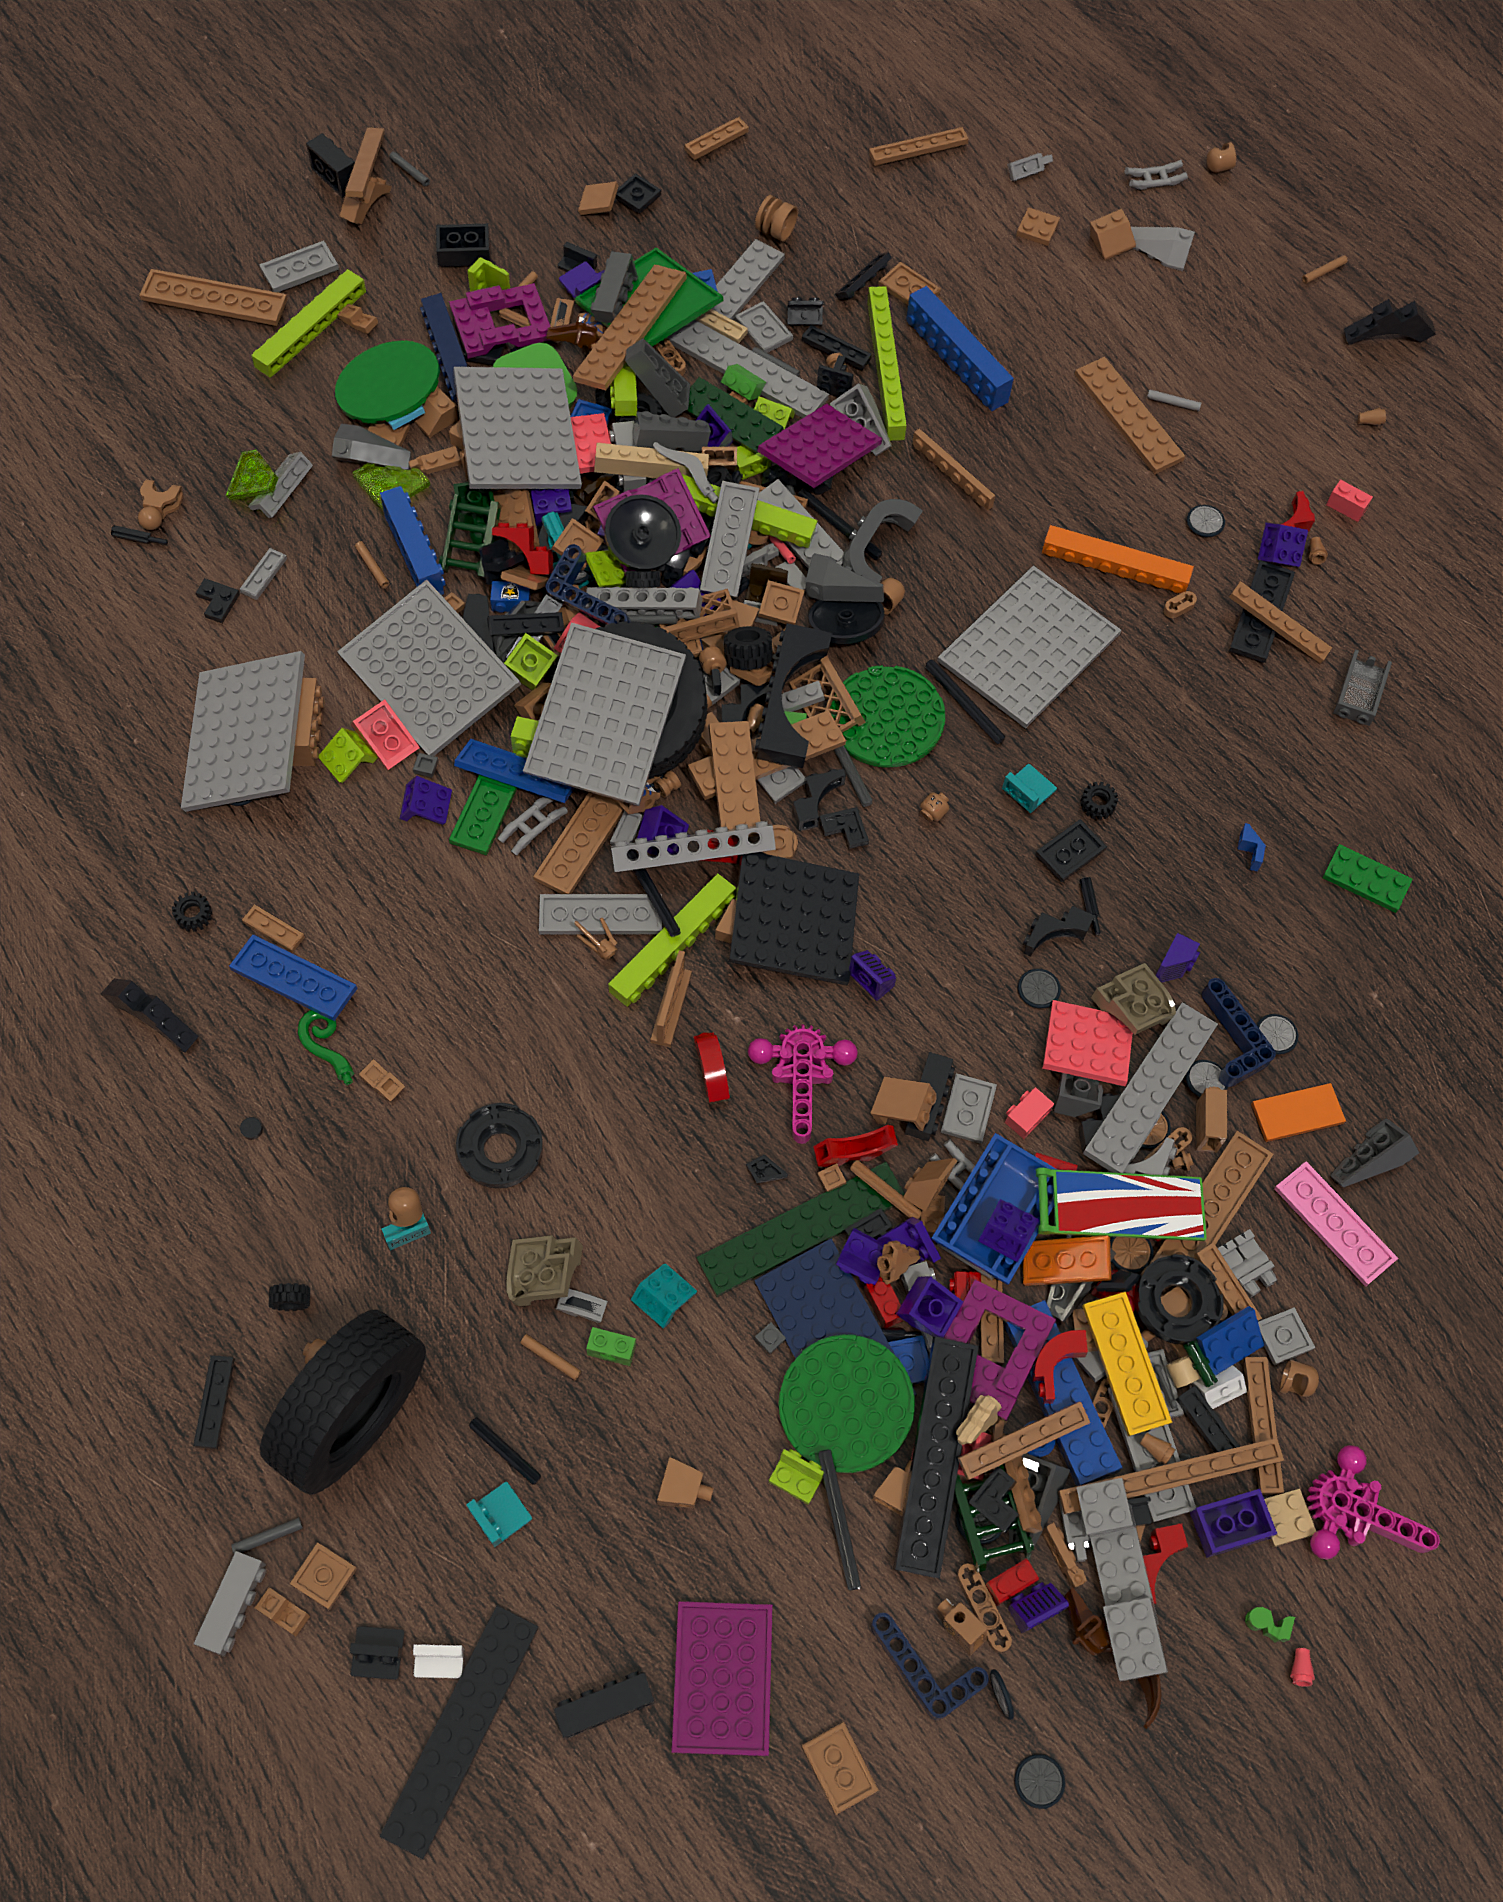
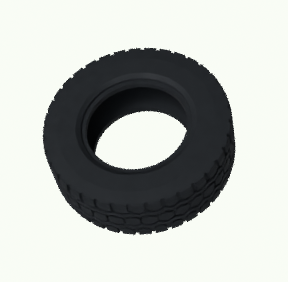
[596,621,708,780]
[260,1309,426,1495]

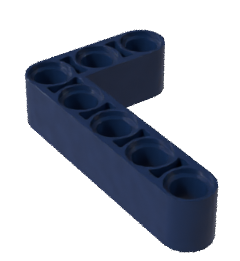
[546,544,631,625]
[1202,978,1276,1087]
[871,1613,988,1720]

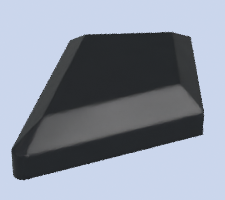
[661,564,684,588]
[746,1154,788,1183]
[1096,1269,1140,1292]

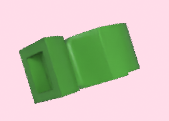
[1245,1607,1295,1643]

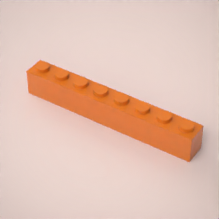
[1042,525,1194,593]

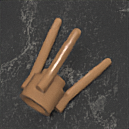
[574,918,618,960]

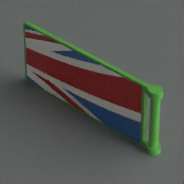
[1036,1168,1207,1241]

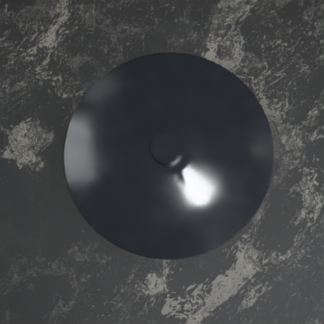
[604,494,681,571]
[809,600,885,644]

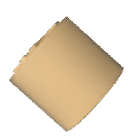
[1166,1356,1200,1388]

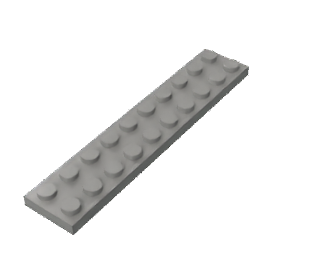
[667,320,829,418]
[1083,1002,1218,1173]

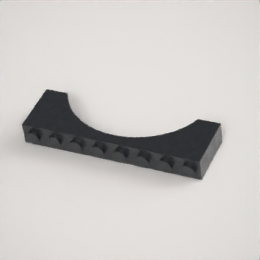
[754,623,832,768]

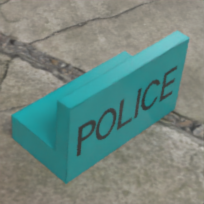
[382,1214,431,1250]

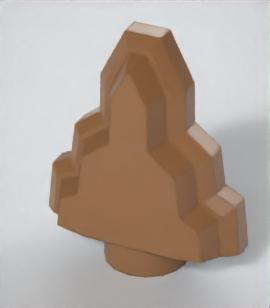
[877,1240,920,1284]

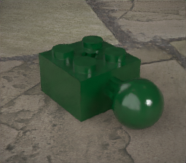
[453,482,494,544]

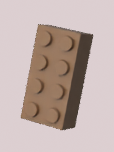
[292,678,325,766]

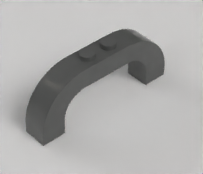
[843,499,923,582]

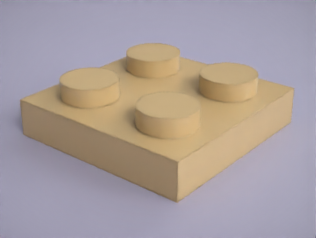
[1264,1489,1316,1548]

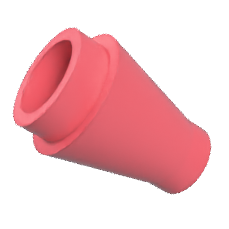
[1290,1648,1315,1687]

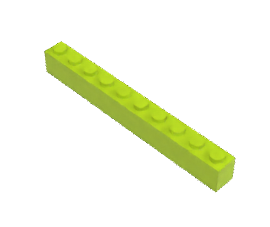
[867,286,907,441]

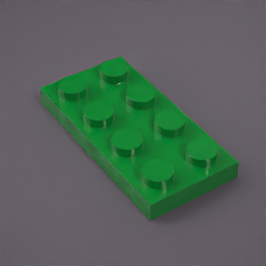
[449,774,517,856]
[1322,844,1413,913]

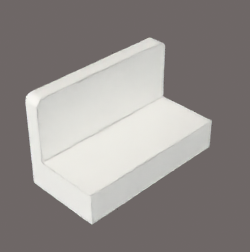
[1192,1365,1247,1409]
[413,1645,464,1678]

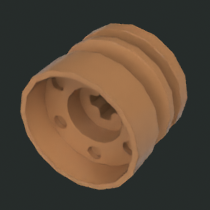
[755,195,798,242]

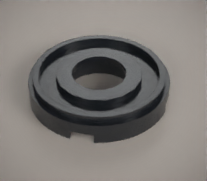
[456,1103,543,1188]
[1134,1254,1224,1345]

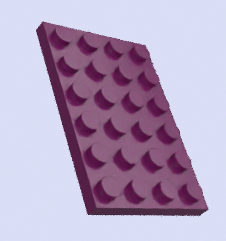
[757,404,882,488]
[672,1601,772,1757]

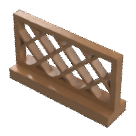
[659,588,740,642]
[789,656,866,733]
[651,950,692,1048]

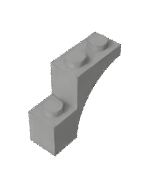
[1107,1137,1177,1176]

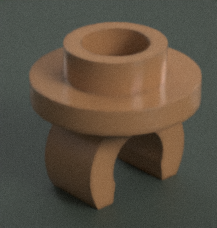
[1172,1150,1194,1171]

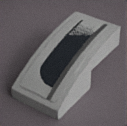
[555,1289,607,1323]

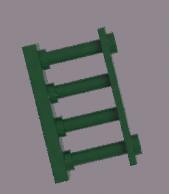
[439,494,502,579]
[954,1464,1034,1573]

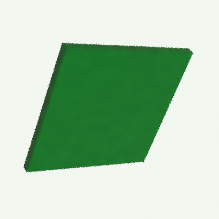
[575,248,724,347]

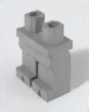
[1218,1229,1277,1298]

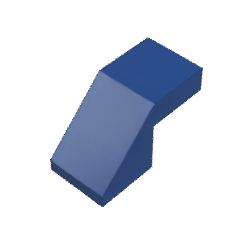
[1237,823,1266,872]

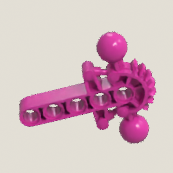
[747,1024,858,1144]
[1307,1445,1440,1560]

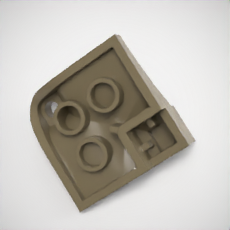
[1091,963,1176,1035]
[507,1236,583,1306]

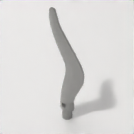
[653,442,719,504]

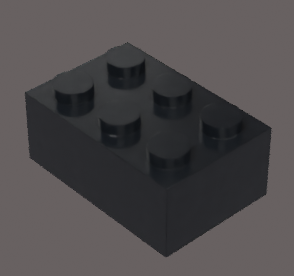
[306,133,355,198]
[436,223,491,267]

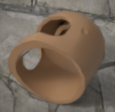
[1206,142,1236,173]
[881,578,905,615]
[388,1187,423,1227]
[1279,1360,1319,1397]

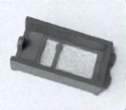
[1333,649,1392,726]

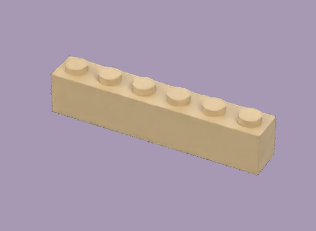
[594,443,709,478]

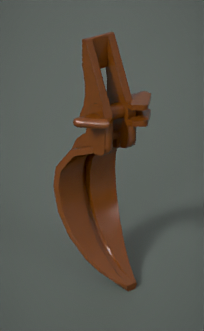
[546,316,658,350]
[1064,1587,1161,1729]

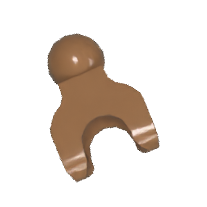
[138,479,183,530]

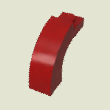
[693,1032,730,1103]
[1033,1330,1088,1404]

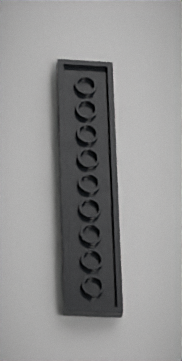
[893,1336,979,1579]
[379,1606,539,1860]

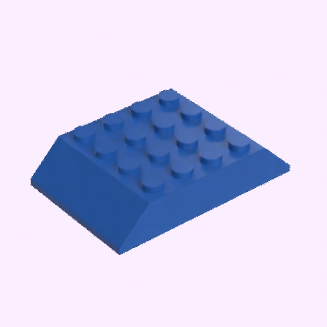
[931,1133,1058,1285]

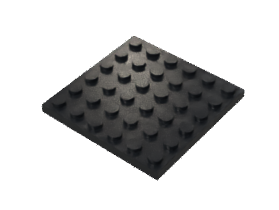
[728,852,859,986]

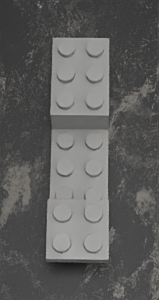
[1076,1478,1168,1681]

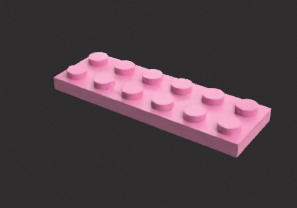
[1274,1161,1398,1287]

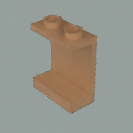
[870,1077,936,1131]

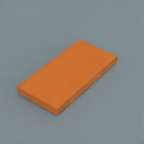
[1251,1083,1346,1142]
[1023,1235,1111,1286]

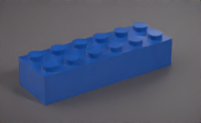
[380,486,446,595]

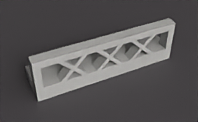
[248,452,313,518]

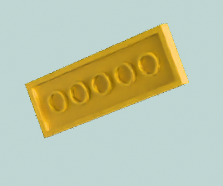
[1082,1292,1172,1437]

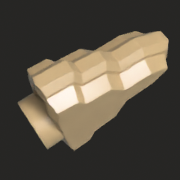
[956,1395,1002,1445]

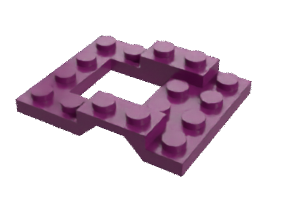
[449,283,553,358]
[593,468,711,576]
[925,1280,1056,1421]

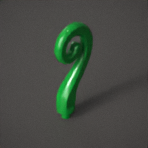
[298,1010,354,1085]

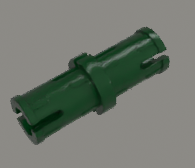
[1184,1340,1218,1387]

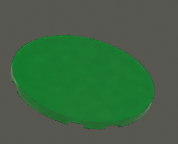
[335,341,440,423]
[830,665,945,767]
[779,1335,915,1473]

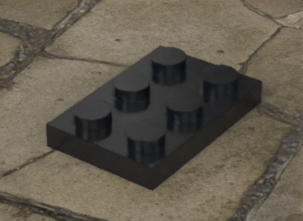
[1035,819,1107,882]

